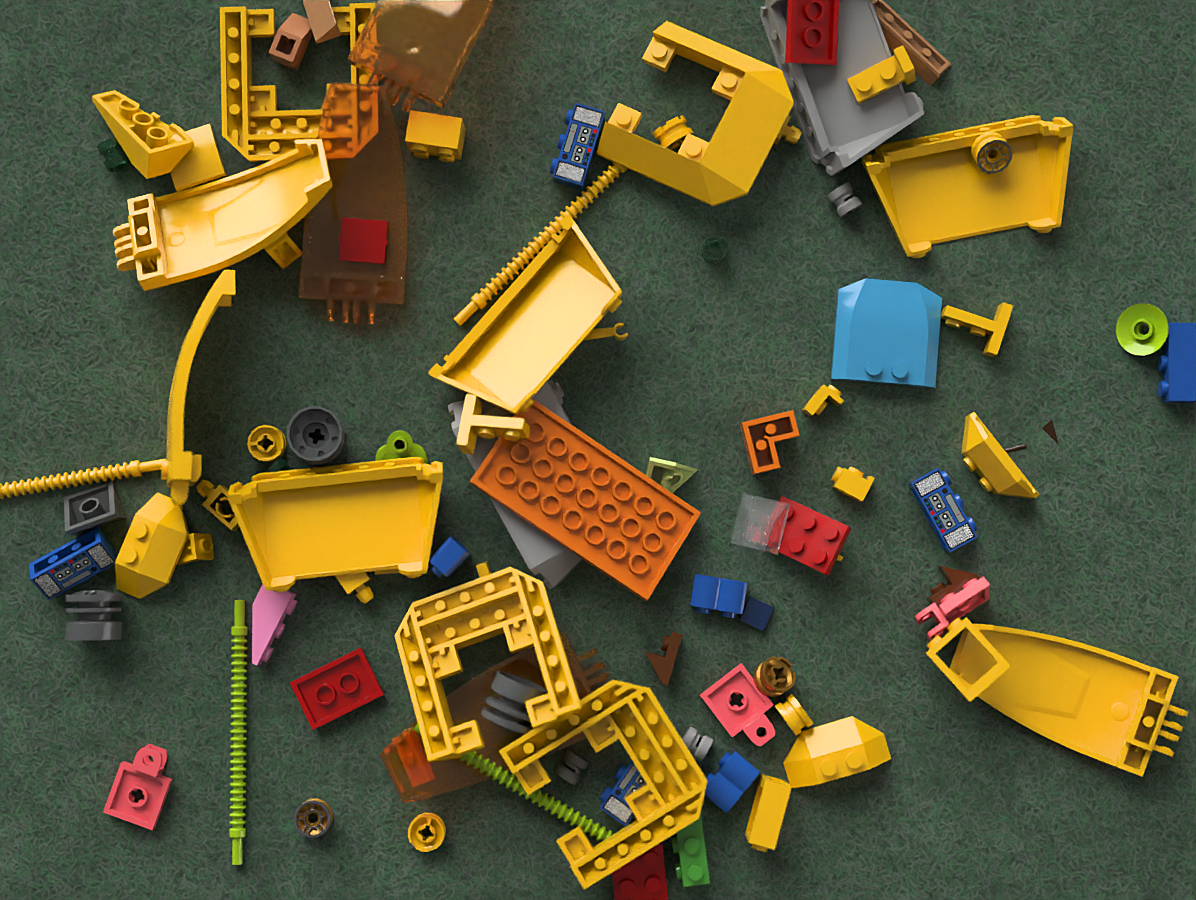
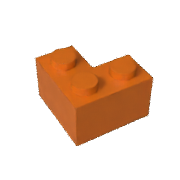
[740,410,800,475]

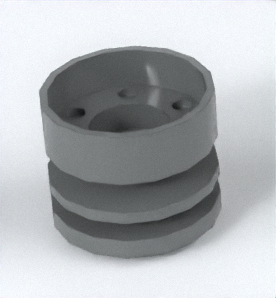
[287,406,345,466]
[65,590,123,641]
[481,671,548,734]

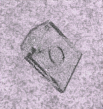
[729,493,790,555]

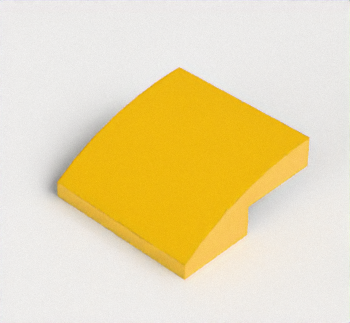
[170,124,226,192]

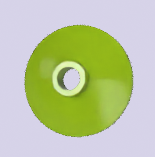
[1116,303,1169,356]

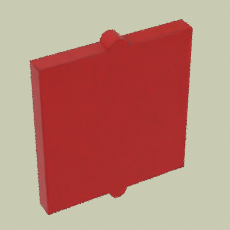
[338,217,389,264]

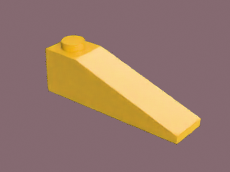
[92,90,194,179]

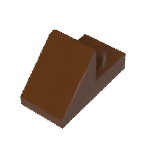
[926,566,980,606]
[644,631,682,686]

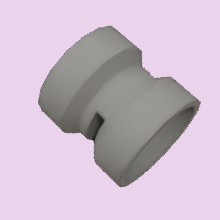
[827,182,863,218]
[682,726,713,762]

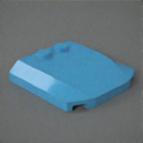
[831,278,942,389]

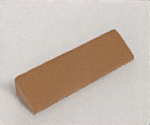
[303,0,341,44]
[872,0,951,86]

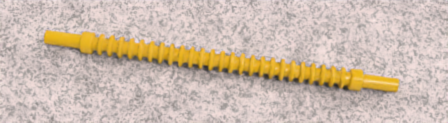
[453,162,628,326]
[0,459,166,499]

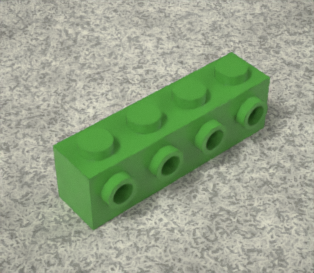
[671,812,710,887]

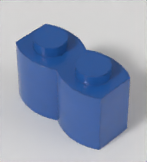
[429,536,471,578]
[690,574,747,618]
[704,751,760,813]

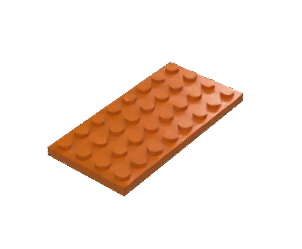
[469,398,701,601]

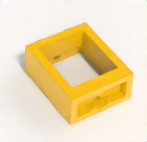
[926,617,1011,702]
[745,774,792,852]

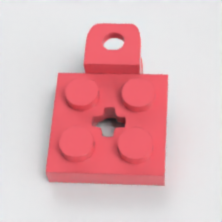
[915,576,990,642]
[700,663,775,746]
[103,744,173,830]

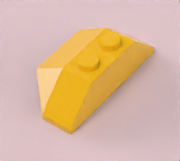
[961,412,1040,499]
[115,492,189,599]
[783,716,891,788]

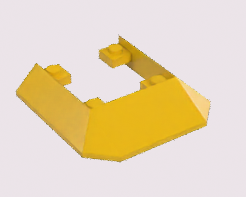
[220,3,379,162]
[597,21,794,207]
[395,567,582,762]
[499,680,707,889]

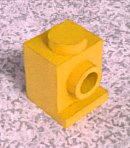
[831,466,875,502]

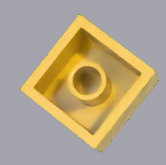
[405,110,466,163]

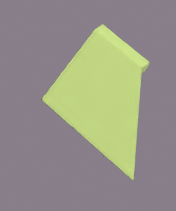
[646,457,698,493]

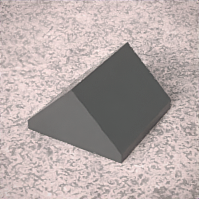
[64,480,126,536]

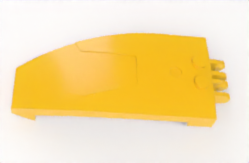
[113,139,332,291]
[161,270,235,507]
[949,624,1188,777]

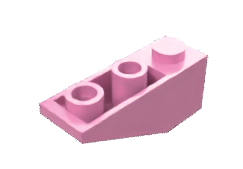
[252,584,297,665]

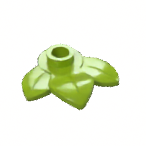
[375,430,428,464]

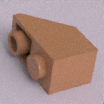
[268,13,313,71]

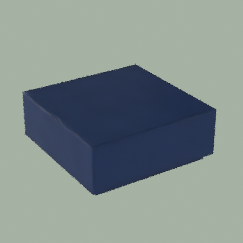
[739,597,774,631]

